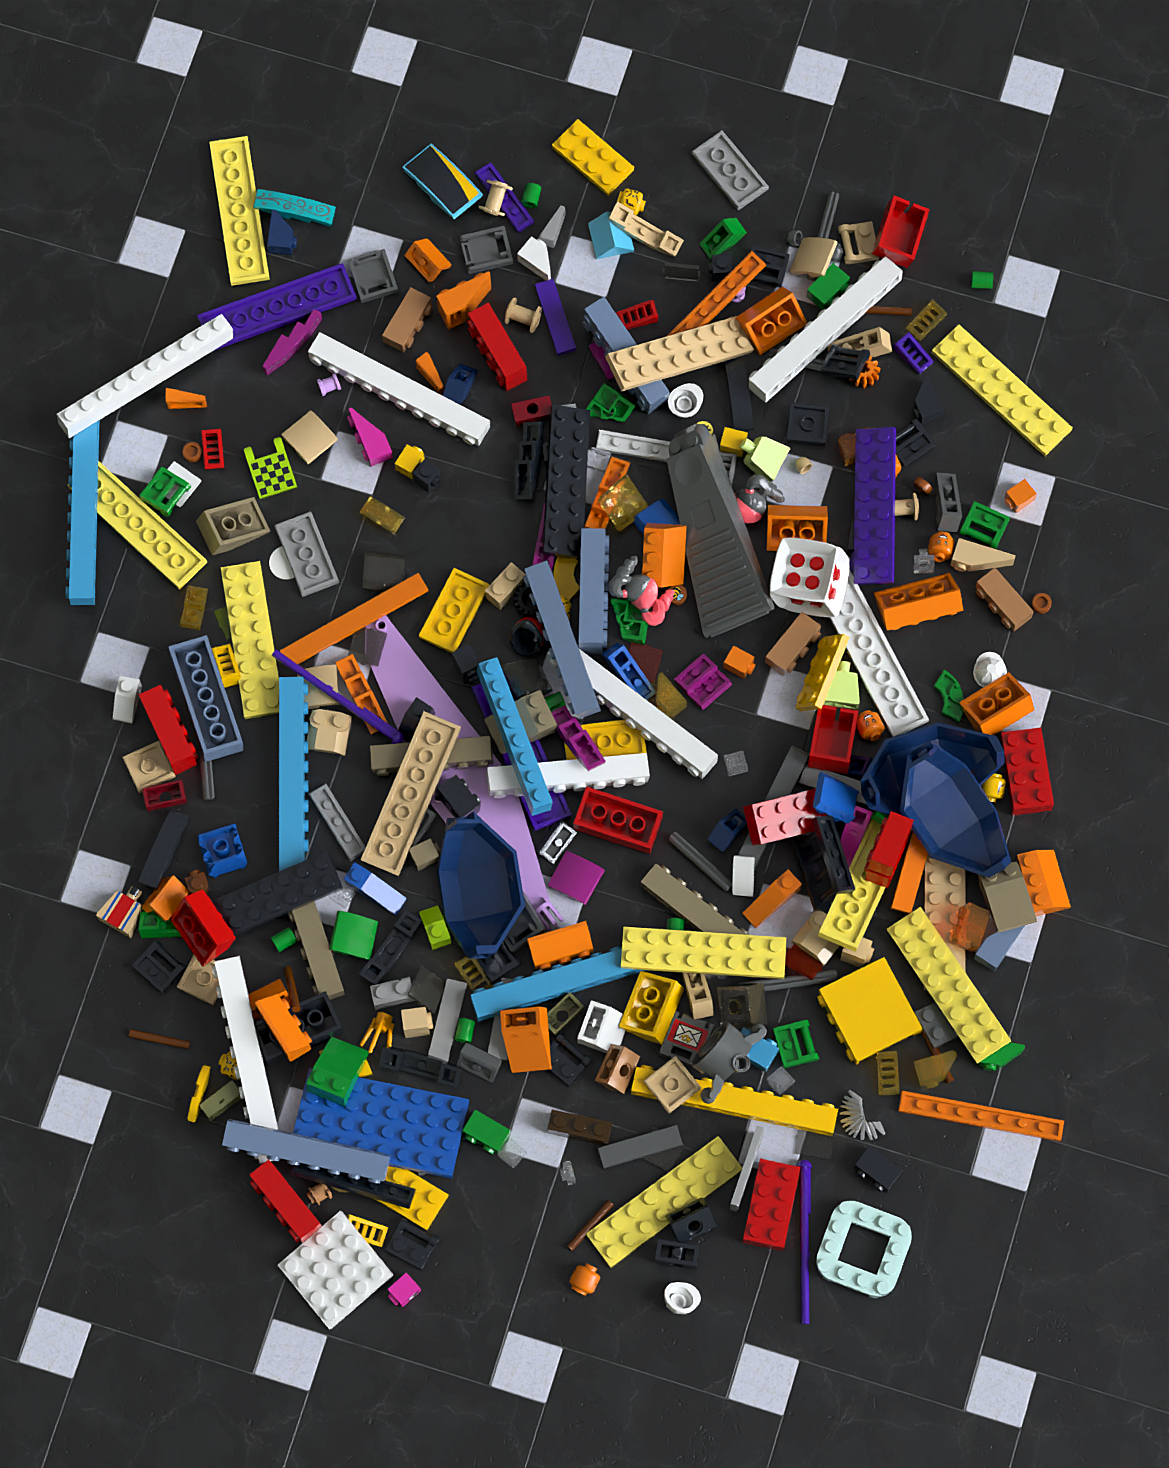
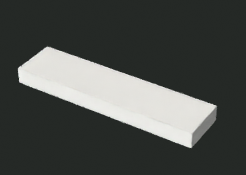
[596,430,670,462]

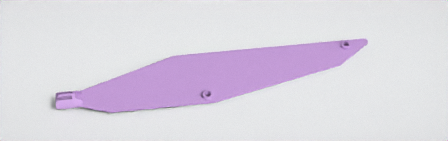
[365,615,564,932]

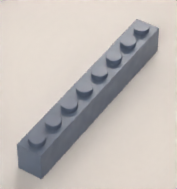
[523,561,601,719]
[222,1119,391,1183]

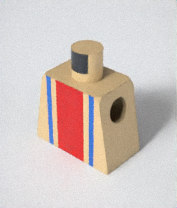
[96,886,143,938]

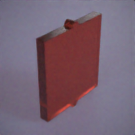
[629,642,663,683]
[785,944,822,980]

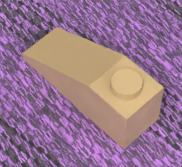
[828,327,892,358]
[951,538,1016,572]
[681,972,713,1020]

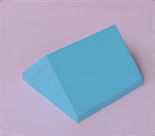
[588,212,634,259]

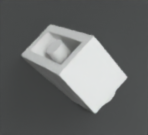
[517,236,551,281]
[113,676,142,724]

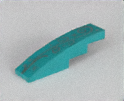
[253,189,336,227]

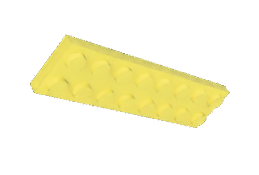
[209,136,270,286]
[932,325,1072,456]
[68,461,207,590]
[221,561,279,719]
[818,819,912,952]
[887,907,1011,1063]
[621,927,786,979]
[586,1136,742,1268]

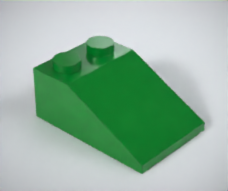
[306,1037,369,1106]

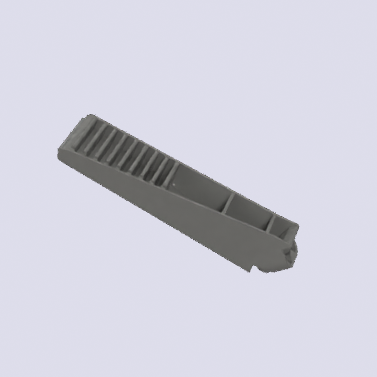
[667,424,774,638]

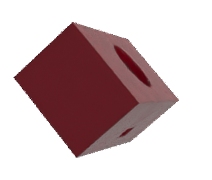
[511,396,552,427]
[142,780,187,811]

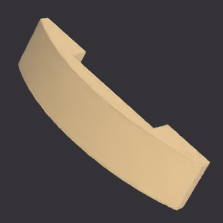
[608,202,684,257]

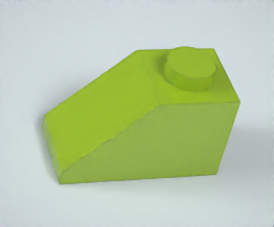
[419,905,451,950]

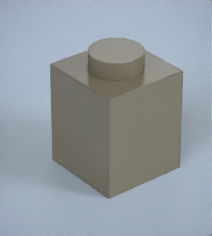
[409,839,441,871]

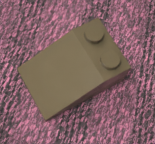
[196,497,270,555]
[484,690,557,755]
[978,861,1037,933]

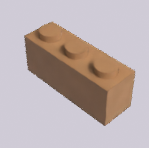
[382,287,433,353]
[975,568,1034,632]
[765,612,821,676]

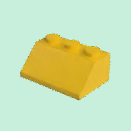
[619,971,684,1045]

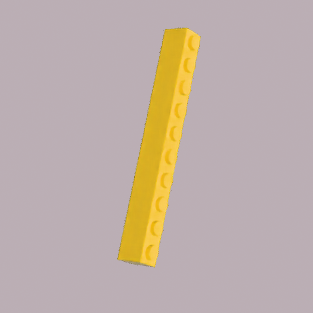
[631,1065,838,1136]

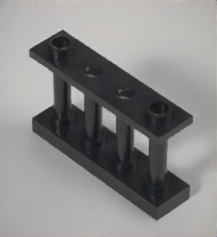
[791,816,856,911]

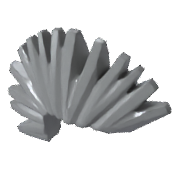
[840,1090,885,1140]

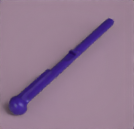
[272,649,404,744]
[796,1159,812,1324]

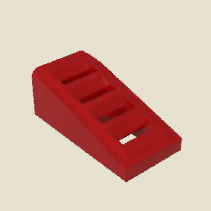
[616,300,658,330]
[201,429,224,470]

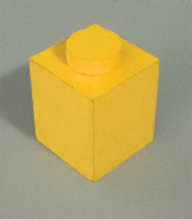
[720,427,748,457]
[395,445,424,479]

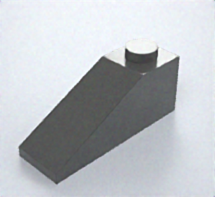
[935,472,962,532]

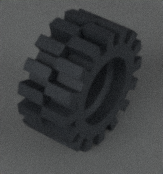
[513,582,539,619]

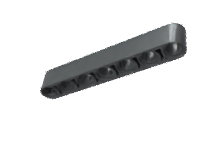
[738,745,810,870]

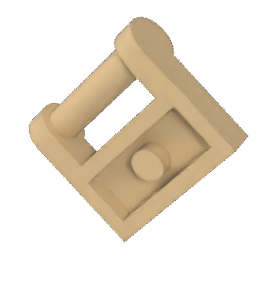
[838,221,879,264]

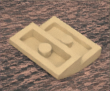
[789,237,838,278]
[281,411,338,464]
[297,664,339,709]

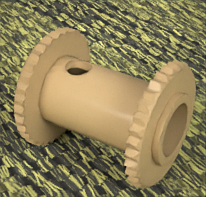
[479,180,513,216]
[505,298,542,333]
[895,493,919,520]

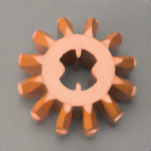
[849,355,880,388]

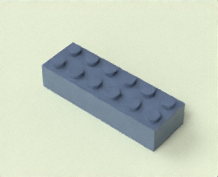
[582,297,670,414]
[579,528,609,654]
[169,635,243,762]

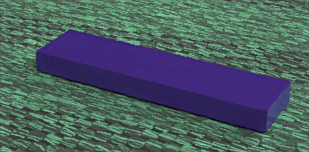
[475,162,534,233]
[535,279,576,355]

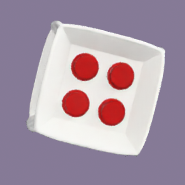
[770,538,849,617]

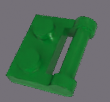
[140,467,191,517]
[959,501,1010,549]
[773,1020,819,1069]

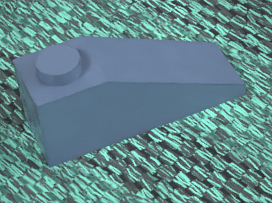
[974,926,1025,972]

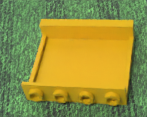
[817,957,922,1065]

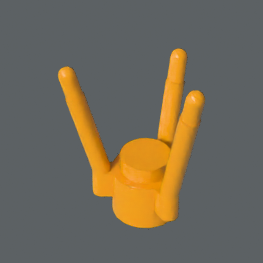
[359,1012,395,1053]

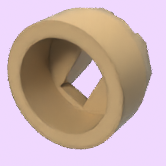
[795,457,813,474]

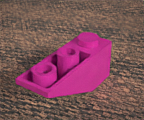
[347,408,393,466]
[840,805,873,867]

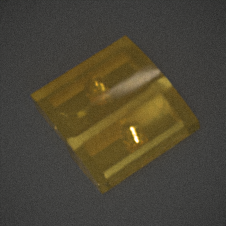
[598,475,649,532]

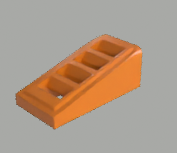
[416,352,444,395]
[166,388,207,409]

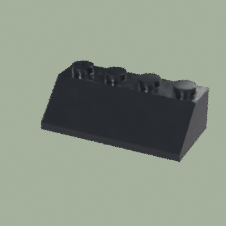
[255,991,344,1066]

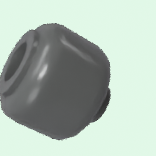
[831,243,845,263]

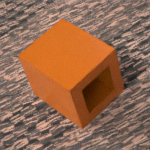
[1004,479,1037,513]
[723,646,756,679]

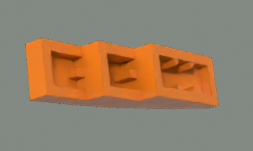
[584,457,630,529]
[334,654,387,734]

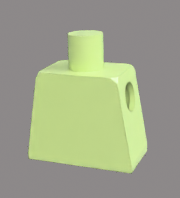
[740,436,790,481]
[823,661,859,710]

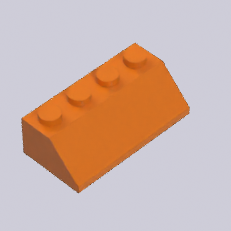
[874,573,963,630]

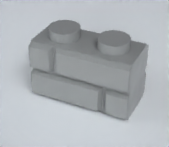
[370,977,415,1010]

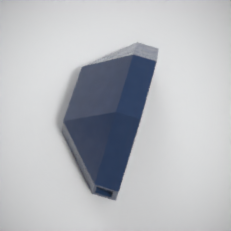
[860,722,1004,816]
[900,740,1011,878]
[437,811,525,959]

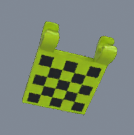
[244,437,297,499]

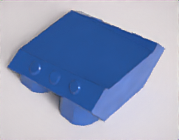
[632,499,680,534]
[813,772,860,824]
[197,824,247,878]

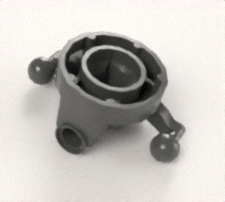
[691,1021,767,1104]

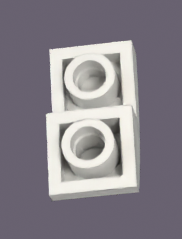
[732,855,755,897]

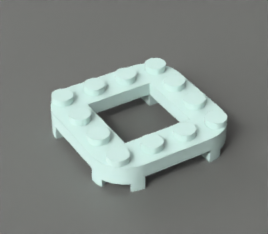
[816,1201,912,1298]

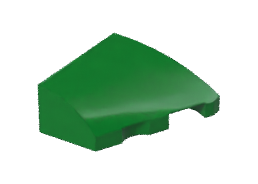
[586,382,637,422]
[611,598,651,645]
[139,911,182,938]

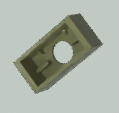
[547,992,584,1037]
[199,1081,241,1121]

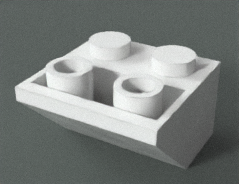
[577,1000,625,1053]

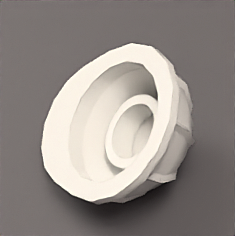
[668,383,703,418]
[973,652,1007,688]
[664,1282,701,1314]

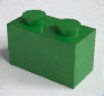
[806,263,850,310]
[462,1110,511,1155]

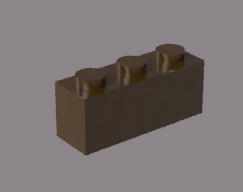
[547,1109,612,1146]

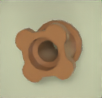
[307,1183,332,1205]

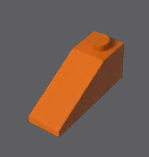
[742,869,802,928]

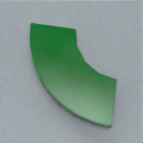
[934,670,964,724]

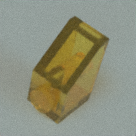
[656,672,687,719]
[914,1050,957,1089]

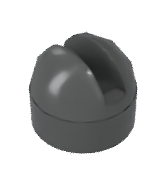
[786,230,802,246]

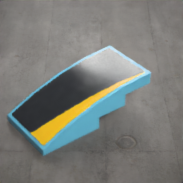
[402,144,483,219]

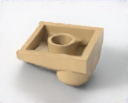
[307,709,352,756]
[791,911,840,966]

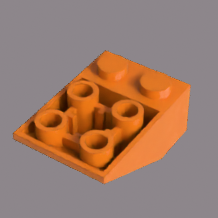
[436,271,491,330]
[500,1007,552,1073]

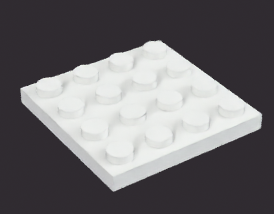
[278,1211,393,1329]

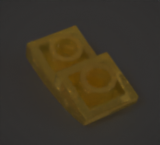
[360,496,405,534]
[180,585,208,630]

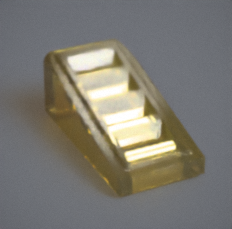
[906,299,947,341]
[454,956,493,992]
[876,1051,900,1095]

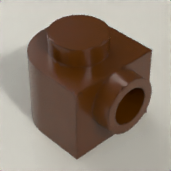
[185,870,209,894]

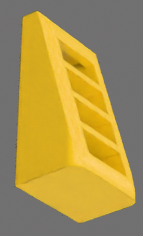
[211,644,241,688]
[346,1214,388,1247]

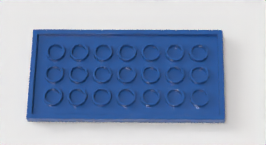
[293,1068,469,1178]

